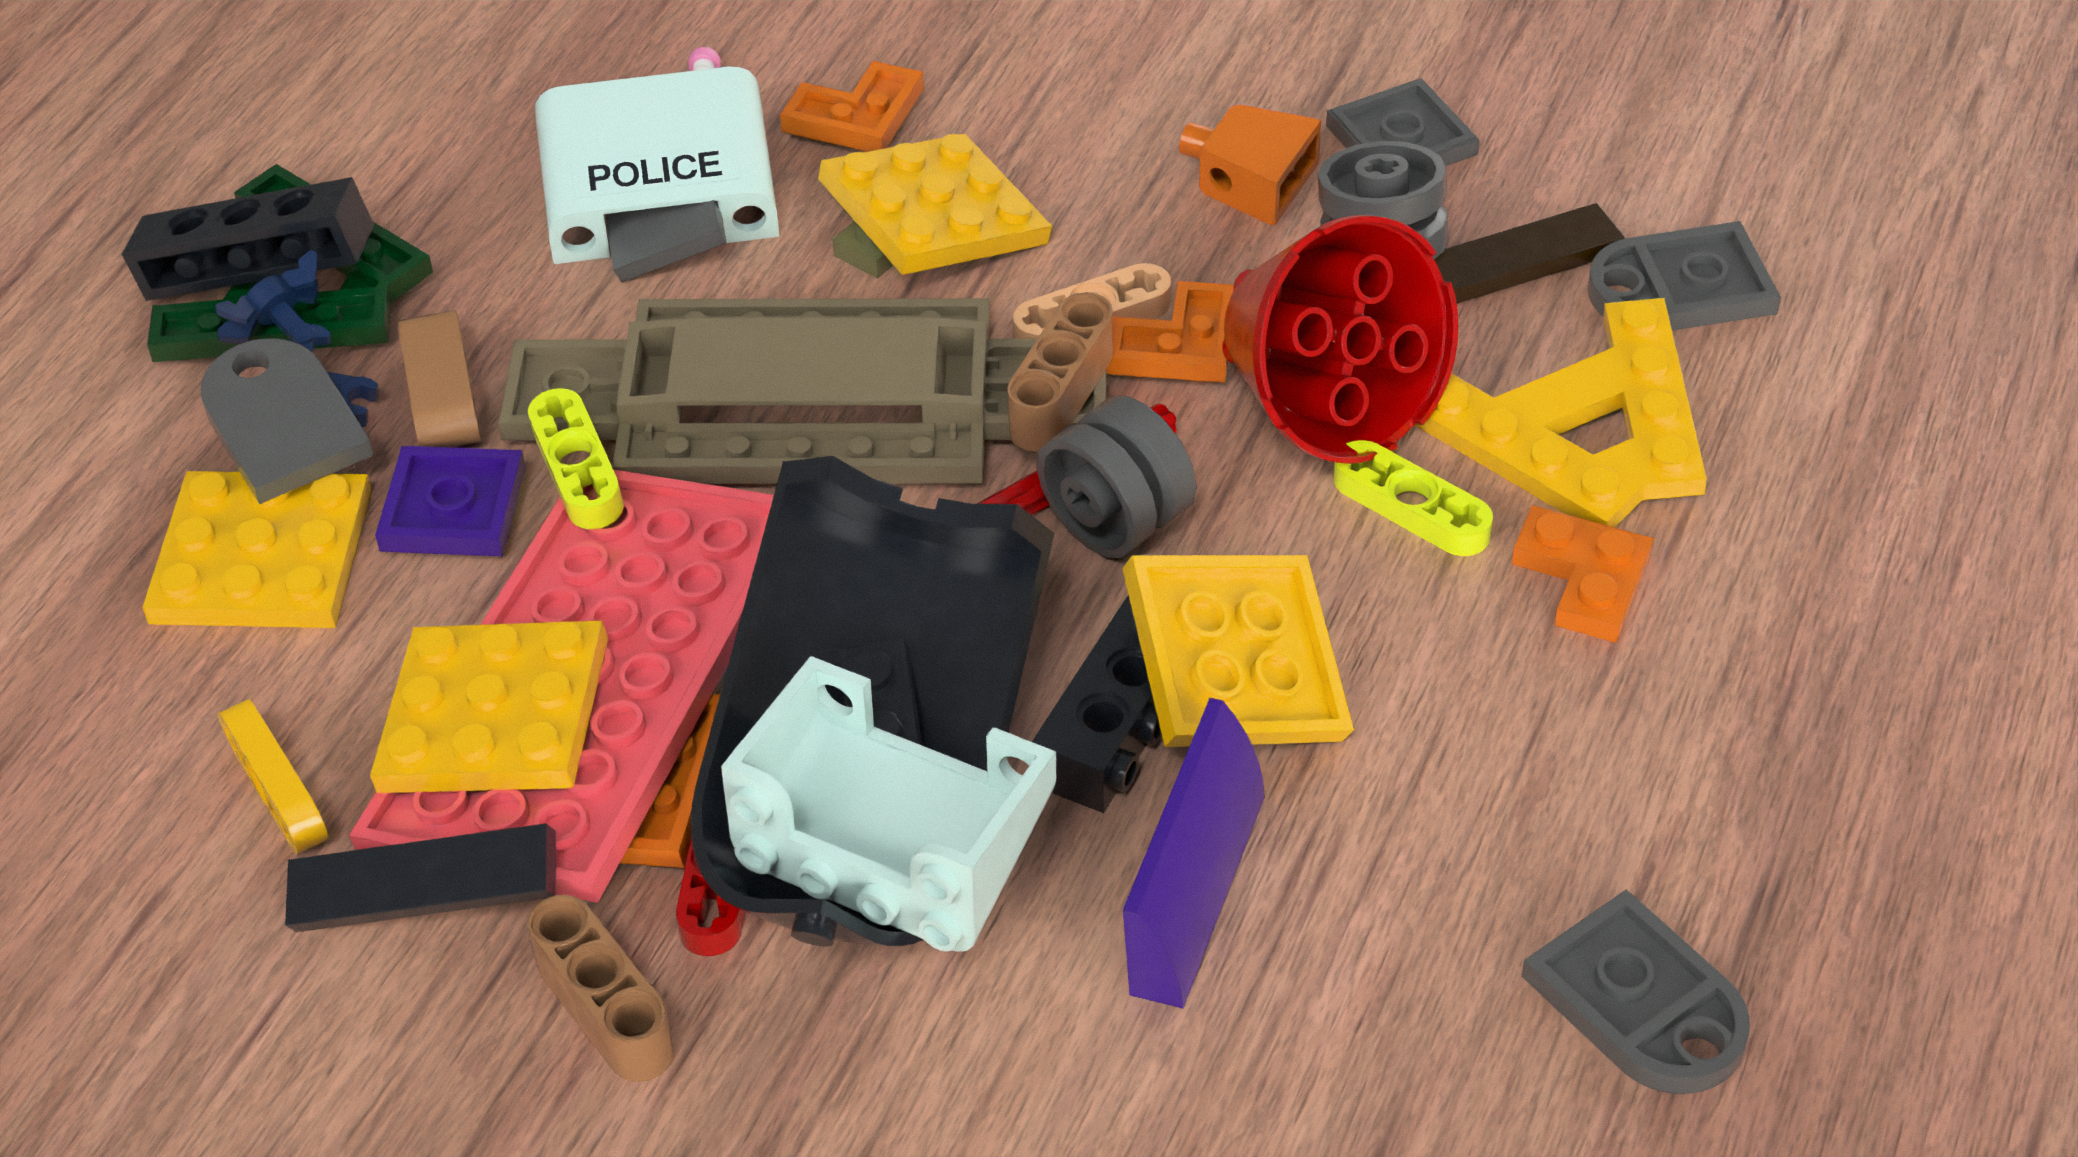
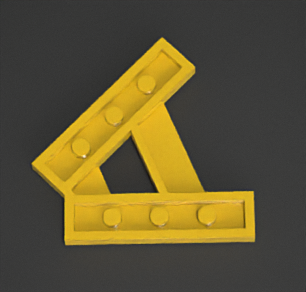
[1415,298,1707,527]

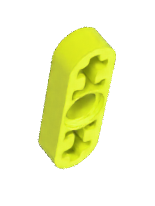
[528,388,624,529]
[1333,440,1493,556]

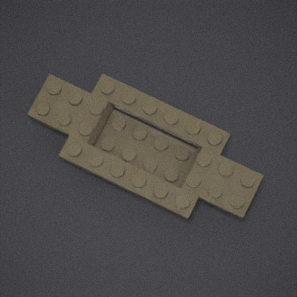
[498,298,1106,484]

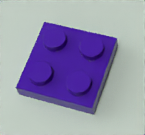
[375,446,526,557]

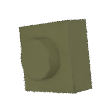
[832,221,893,279]

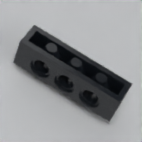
[122,177,374,301]
[1032,595,1162,813]

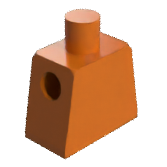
[1179,104,1321,226]

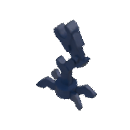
[215,250,378,427]

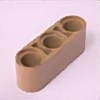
[1007,292,1113,452]
[397,310,481,448]
[527,895,673,1082]

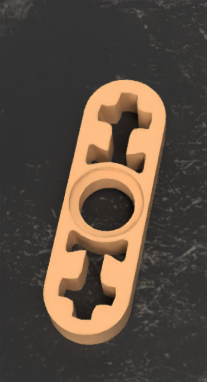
[1013,263,1171,339]

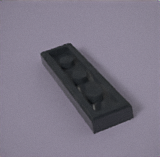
[285,823,556,932]

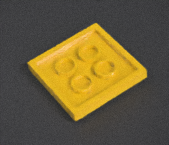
[818,133,1052,275]
[142,471,372,628]
[1122,555,1354,747]
[370,621,608,793]

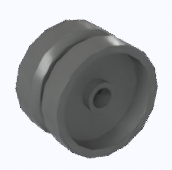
[1318,141,1448,259]
[1036,396,1197,558]

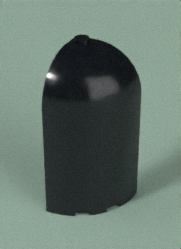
[691,456,1055,947]

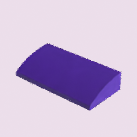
[1123,698,1265,1009]

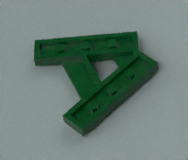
[147,164,433,362]

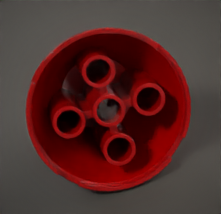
[1222,215,1459,464]

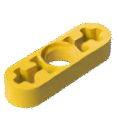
[217,699,329,855]

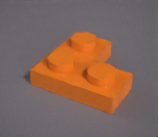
[780,61,924,152]
[1107,281,1234,383]
[1512,505,1654,643]

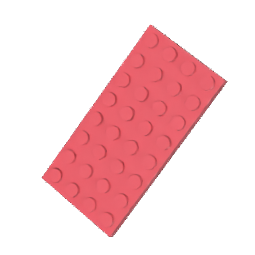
[349,469,774,903]

